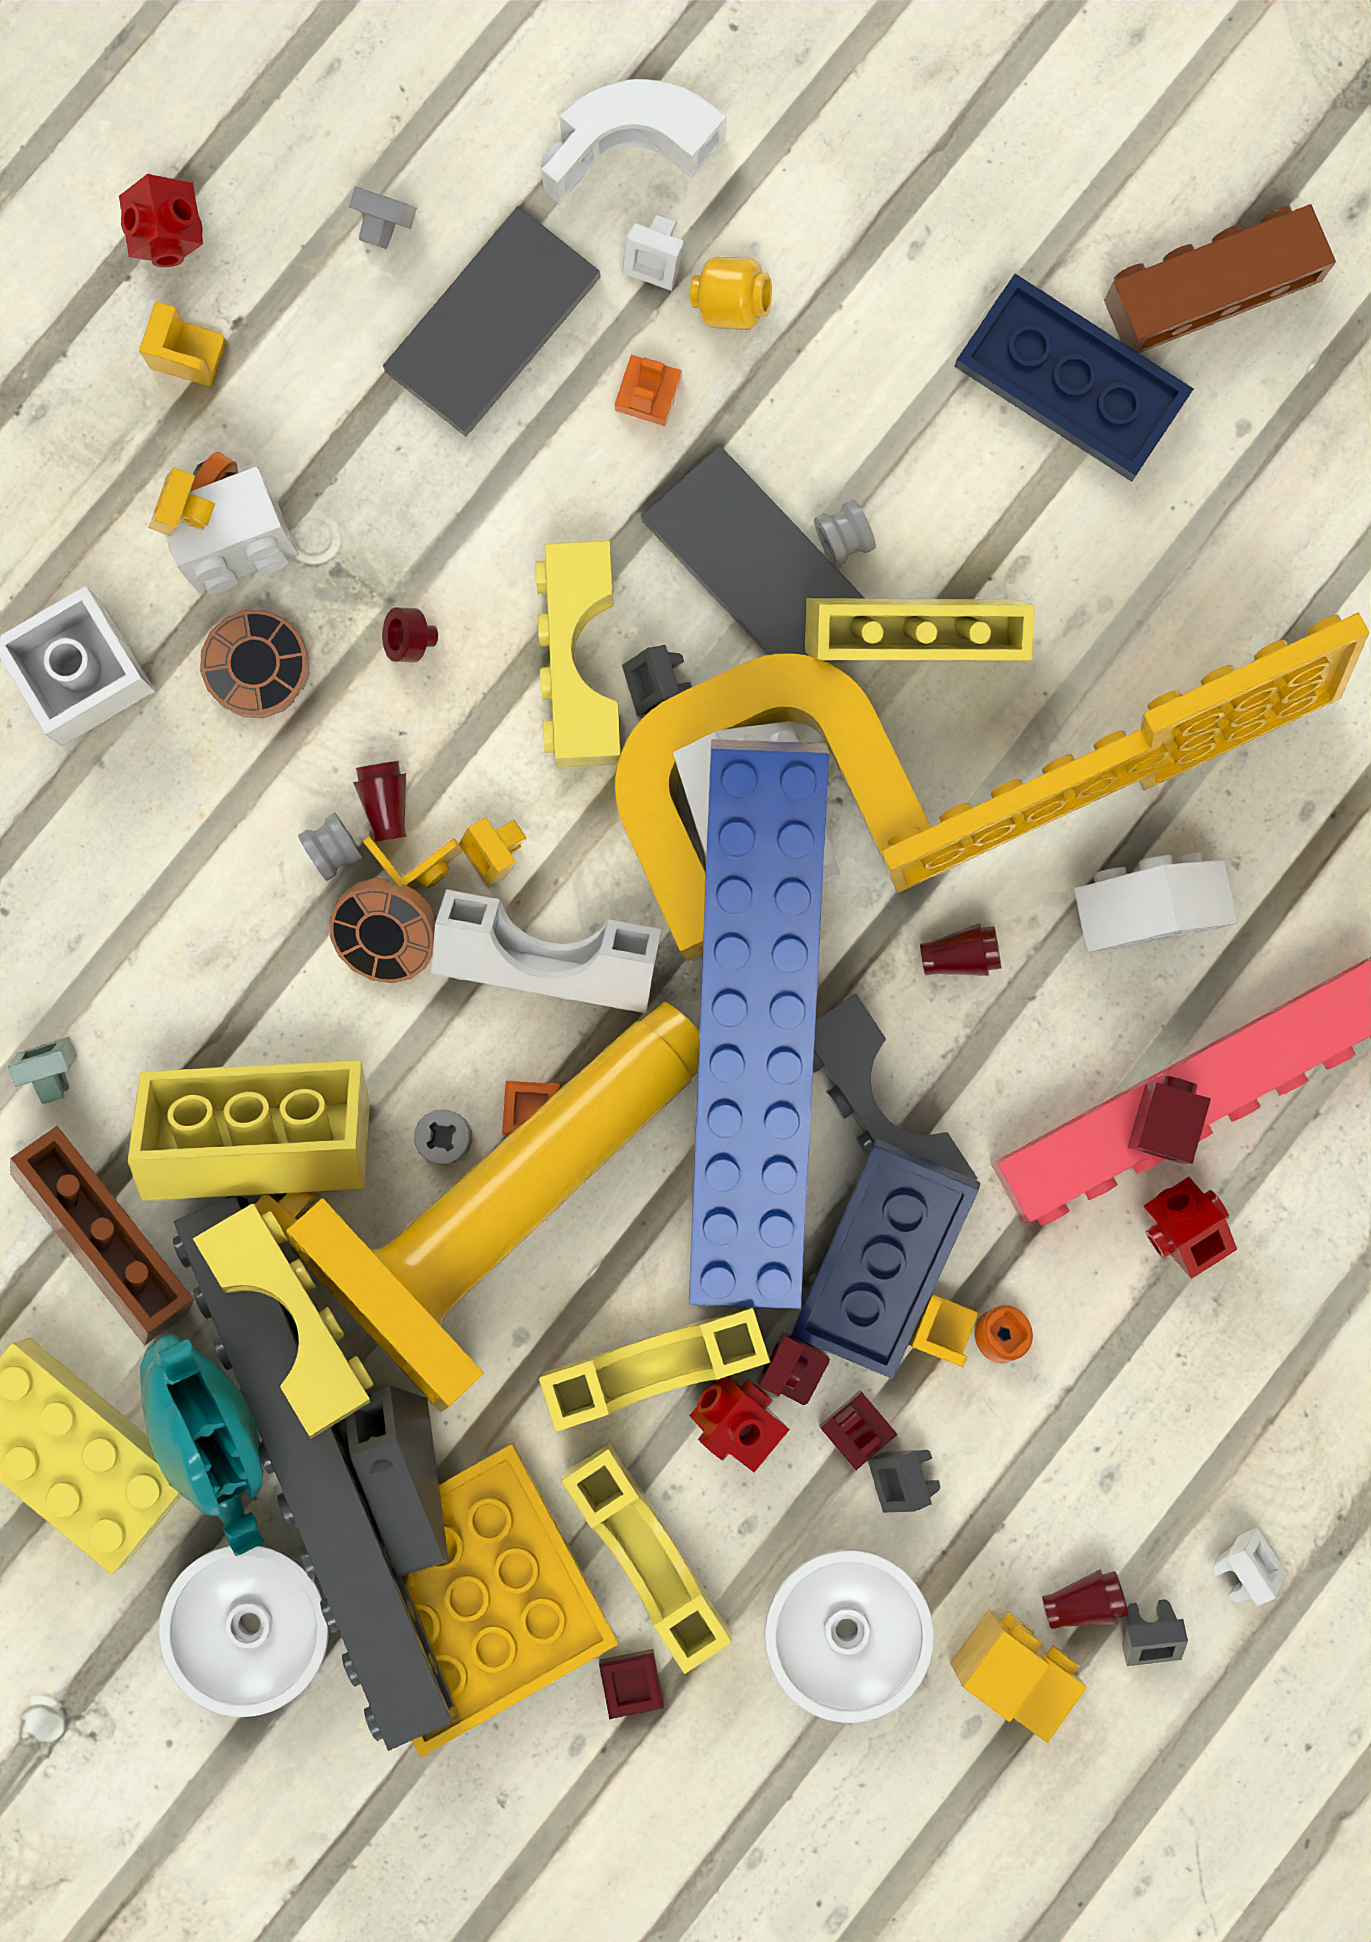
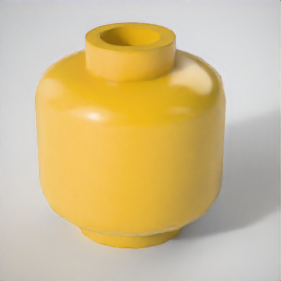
[690,256,772,330]

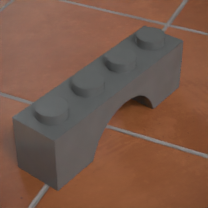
[813,993,978,1180]

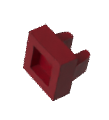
[819,1390,898,1470]

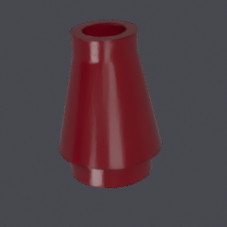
[353,761,407,842]
[920,923,1002,976]
[1042,1569,1129,1630]

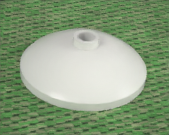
[159,1544,329,1717]
[765,1549,934,1723]

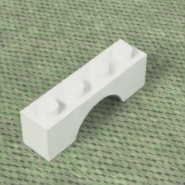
[431,889,662,1013]

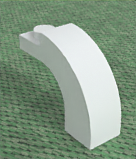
[541,79,726,204]

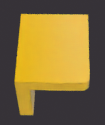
[139,301,226,387]
[909,1294,979,1368]

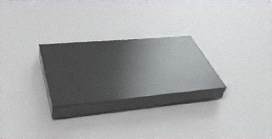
[383,206,601,437]
[641,445,865,656]

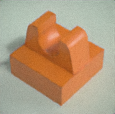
[615,355,682,427]

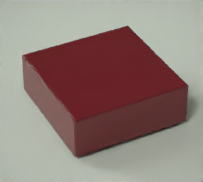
[599,1649,664,1719]

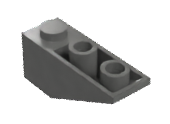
[346,1385,449,1576]

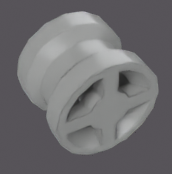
[814,500,876,567]
[298,812,364,881]
[414,1109,472,1164]

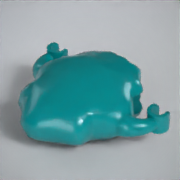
[140,1334,264,1556]

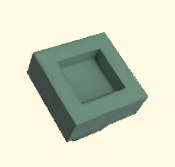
[8,1036,77,1104]

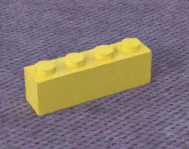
[805,598,1035,661]

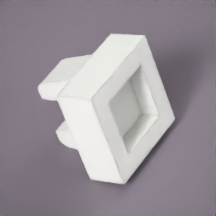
[622,215,684,291]
[1212,1527,1287,1606]

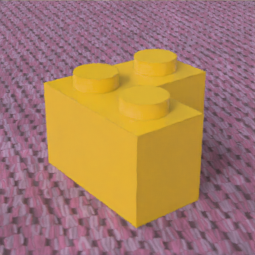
[950,1609,1087,1743]

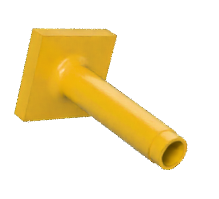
[287,1001,699,1412]

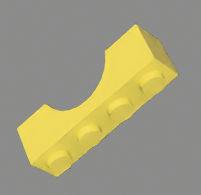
[535,541,621,768]
[193,1203,374,1439]
[539,1307,770,1432]
[561,1442,732,1674]

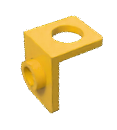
[363,836,463,890]

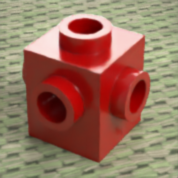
[119,174,203,267]
[1143,1177,1238,1279]
[689,1376,790,1472]

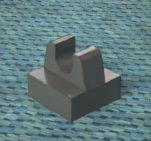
[622,645,692,716]
[868,1450,940,1513]
[1122,1599,1188,1666]

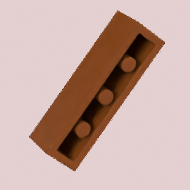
[1104,204,1336,353]
[10,1126,194,1346]

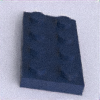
[954,273,1194,482]
[791,1138,980,1379]

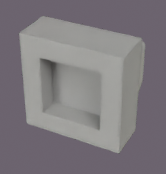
[349,186,417,249]

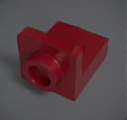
[757,1331,830,1405]

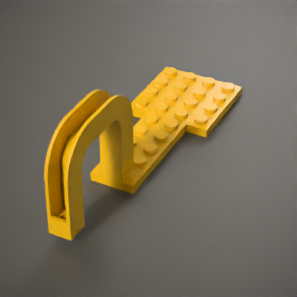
[615,612,1370,961]

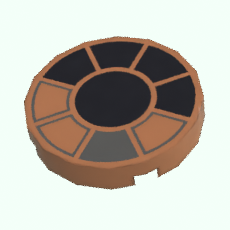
[200,610,310,718]
[329,878,436,983]

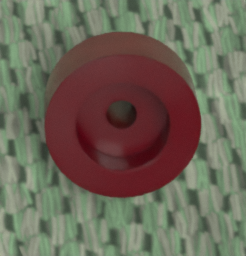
[382,607,438,662]

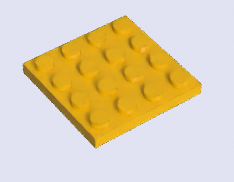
[402,1443,620,1758]

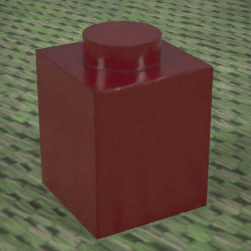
[1127,1076,1211,1164]

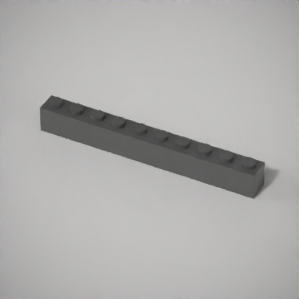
[173,1196,459,1751]

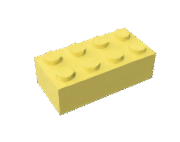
[128,1060,370,1201]
[0,1338,182,1575]

